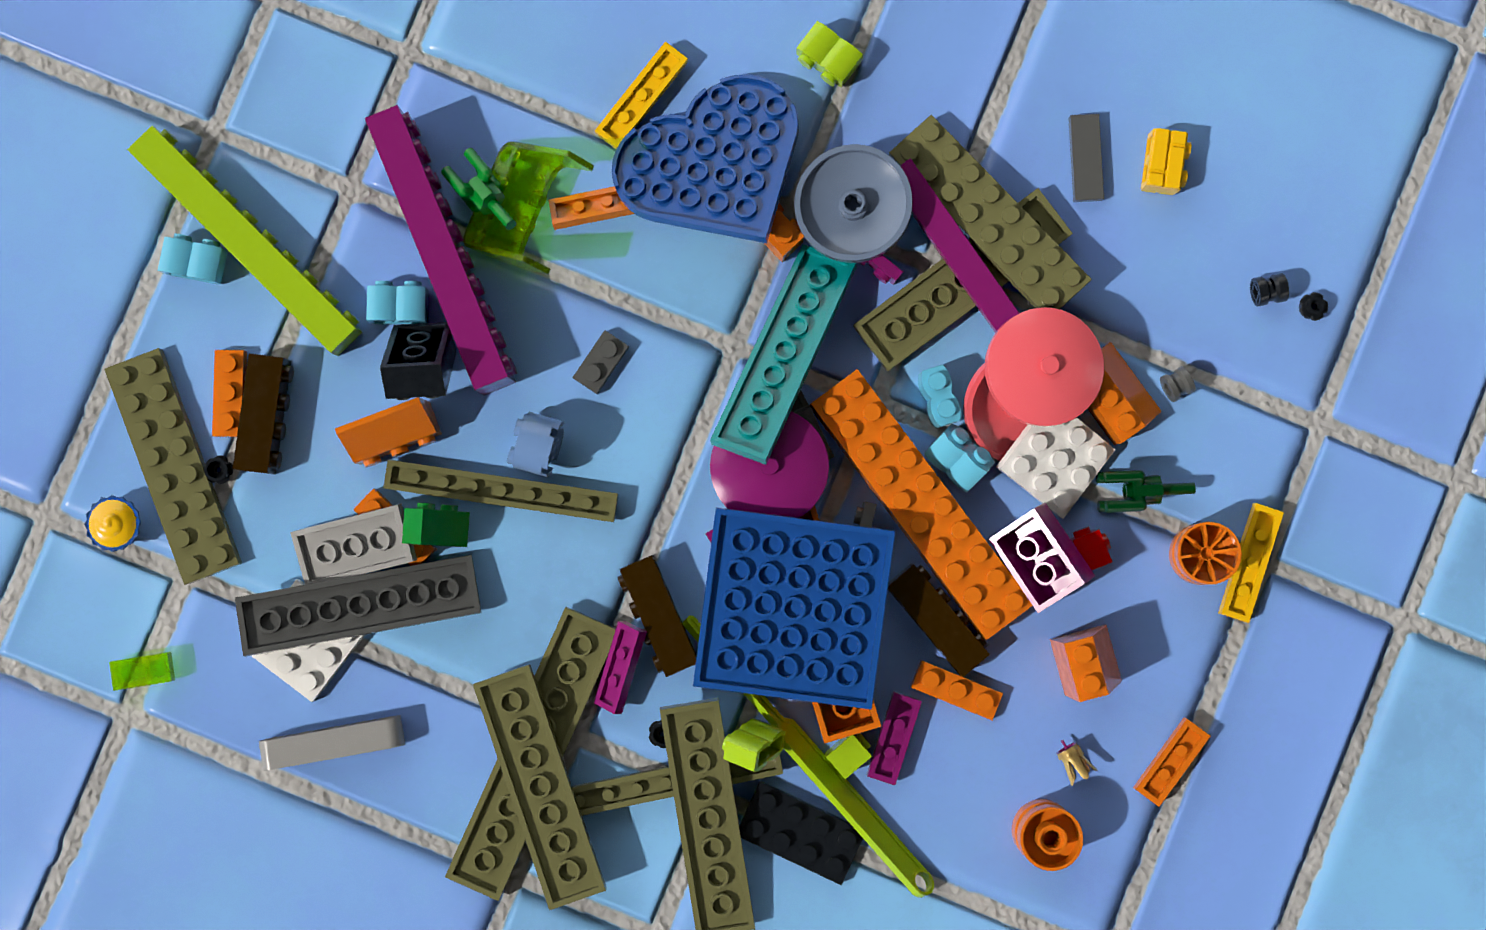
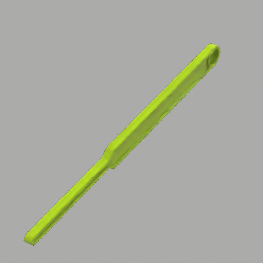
[683,615,934,898]

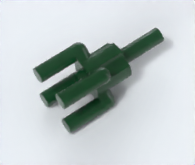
[1096,470,1196,513]

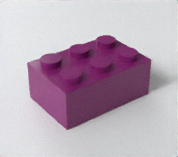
[988,503,1095,613]

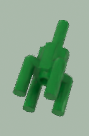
[441,148,516,230]

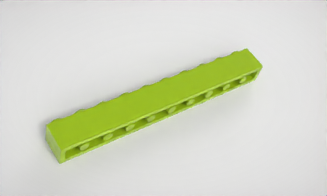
[127,126,362,356]

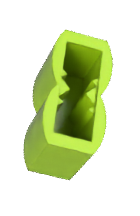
[796,21,863,88]
[722,718,786,772]

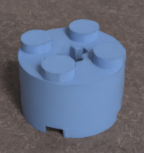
[507,412,564,477]

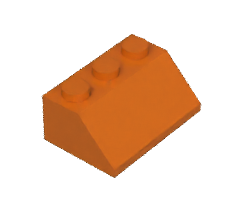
[1088,342,1162,445]
[335,397,442,468]

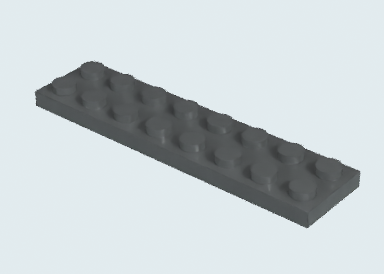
[235,555,482,657]

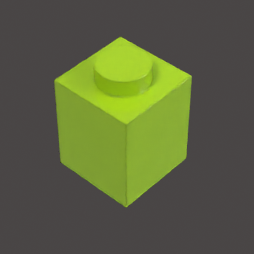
[825,733,872,779]

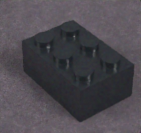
[380,322,456,400]

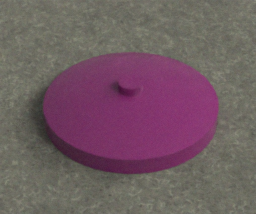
[710,412,829,518]

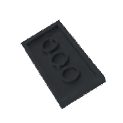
[739,780,863,886]

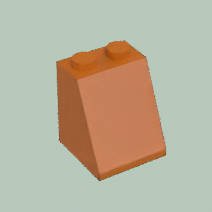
[1050,624,1122,702]

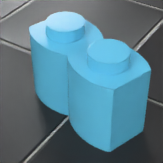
[157,233,228,285]
[366,281,429,325]
[918,365,961,429]
[924,423,995,492]

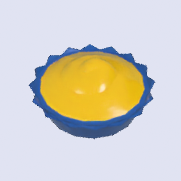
[84,495,141,552]

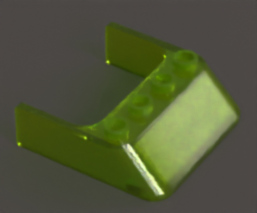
[463,141,594,275]

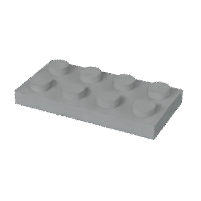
[290,503,417,585]

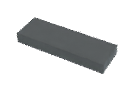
[1068,114,1104,202]

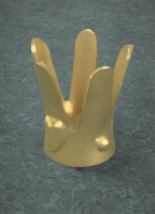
[1056,740,1098,786]

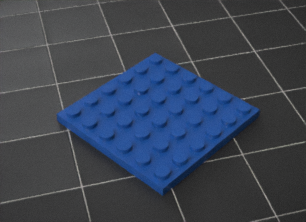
[693,507,895,710]

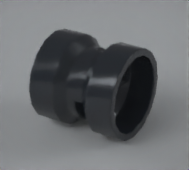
[1250,273,1289,307]

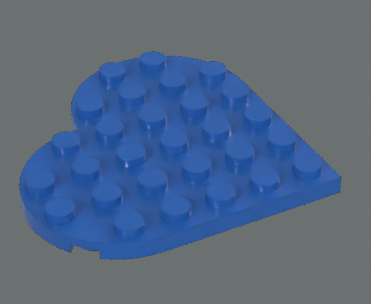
[612,74,799,243]

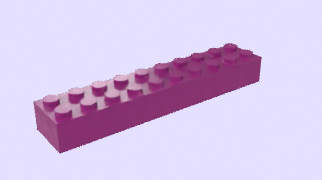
[365,105,518,396]

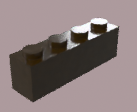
[233,353,294,475]
[617,555,697,677]
[887,564,990,677]

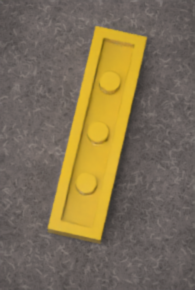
[595,41,688,149]
[1218,503,1284,623]

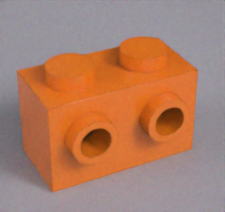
[764,203,804,262]

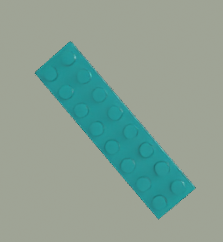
[710,244,856,465]

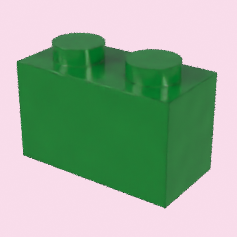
[402,503,470,547]

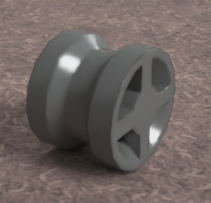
[1160,366,1196,402]

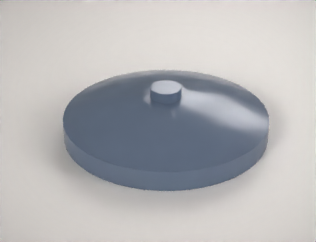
[794,144,912,263]

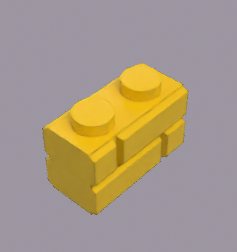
[1141,128,1191,195]

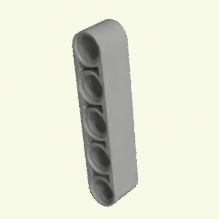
[259,715,405,771]

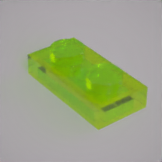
[109,652,175,691]

